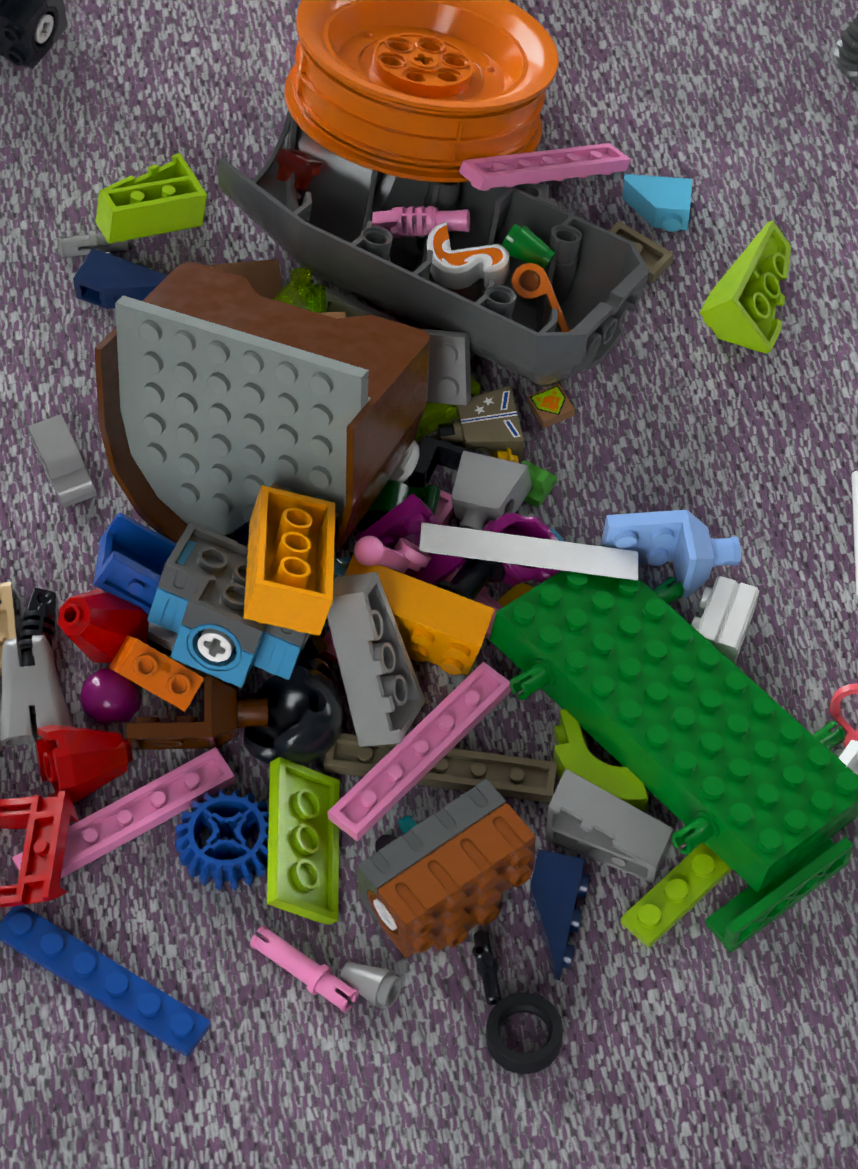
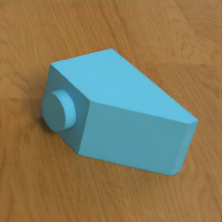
[622,174,692,232]

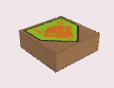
[527,383,575,429]

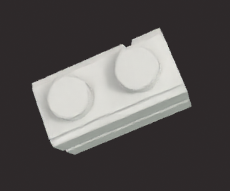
[691,576,760,664]

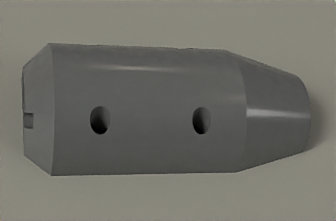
[218,111,649,386]

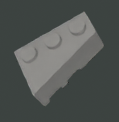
[545,769,673,883]

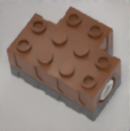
[357,778,536,958]

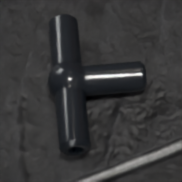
[472,930,502,1006]

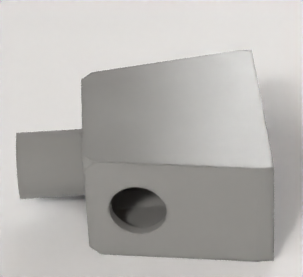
[451,451,532,530]

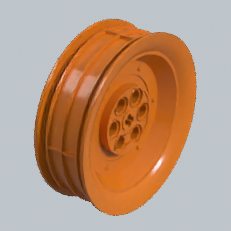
[284,0,559,183]

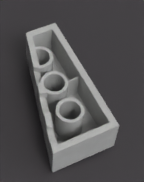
[327,572,425,747]

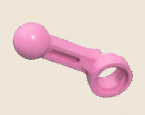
[354,536,432,574]

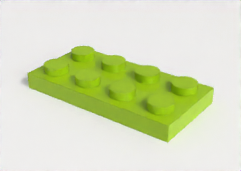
[267,757,340,925]

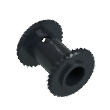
[434,557,505,601]

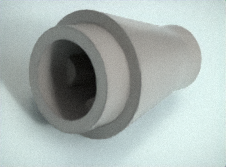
[340,961,402,1008]

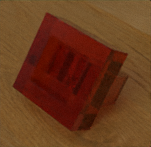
[276,148,323,190]

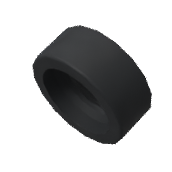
[486,992,563,1075]

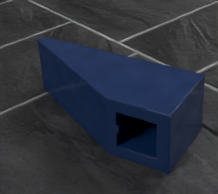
[73,248,169,309]
[530,850,590,980]

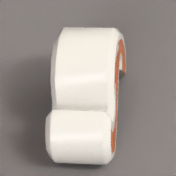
[427,222,510,290]

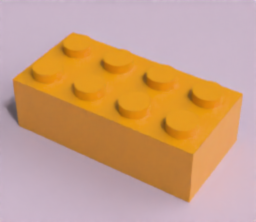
[243,485,335,636]
[328,555,495,675]

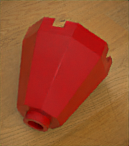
[58,588,149,664]
[35,725,133,804]

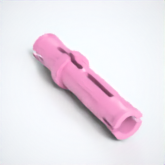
[250,925,359,1013]

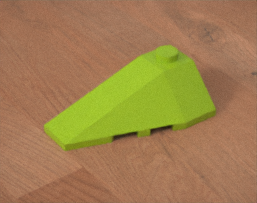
[699,220,791,354]

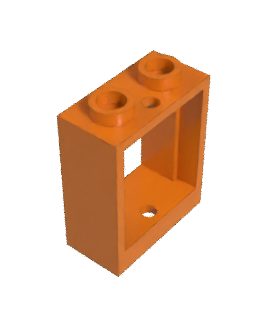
[108,635,205,712]

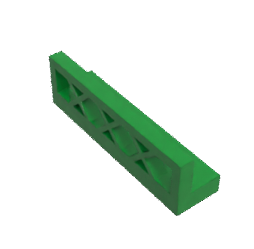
[705,837,853,952]

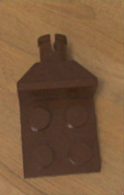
[126,676,269,750]

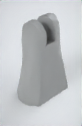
[0,635,72,747]

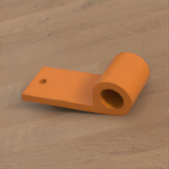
[511,263,572,332]

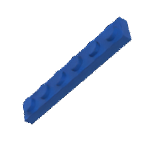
[0,905,211,1057]

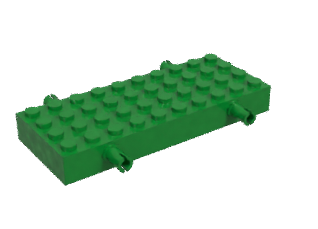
[489,545,858,893]

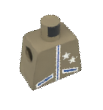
[438,386,524,460]

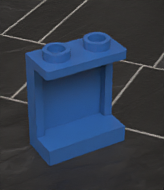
[93,513,177,615]

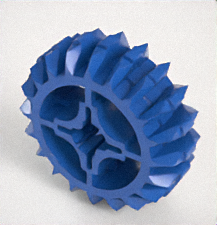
[175,787,269,891]

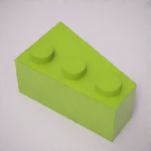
[96,152,207,244]

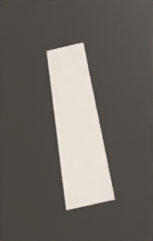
[419,522,638,581]

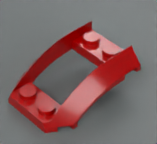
[0,791,79,907]

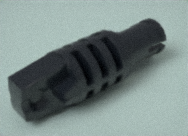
[19,588,56,667]

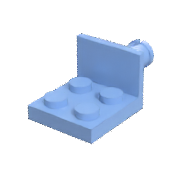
[600,510,741,598]

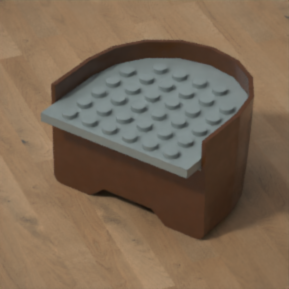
[95,262,430,554]

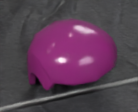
[79,668,142,725]

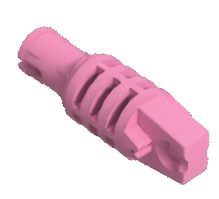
[372,206,470,238]

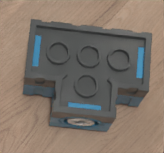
[147,522,311,688]

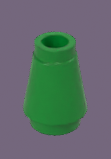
[501,223,555,270]

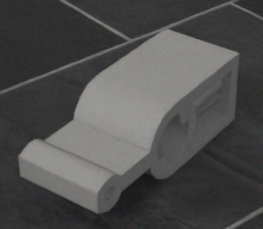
[28,414,97,508]

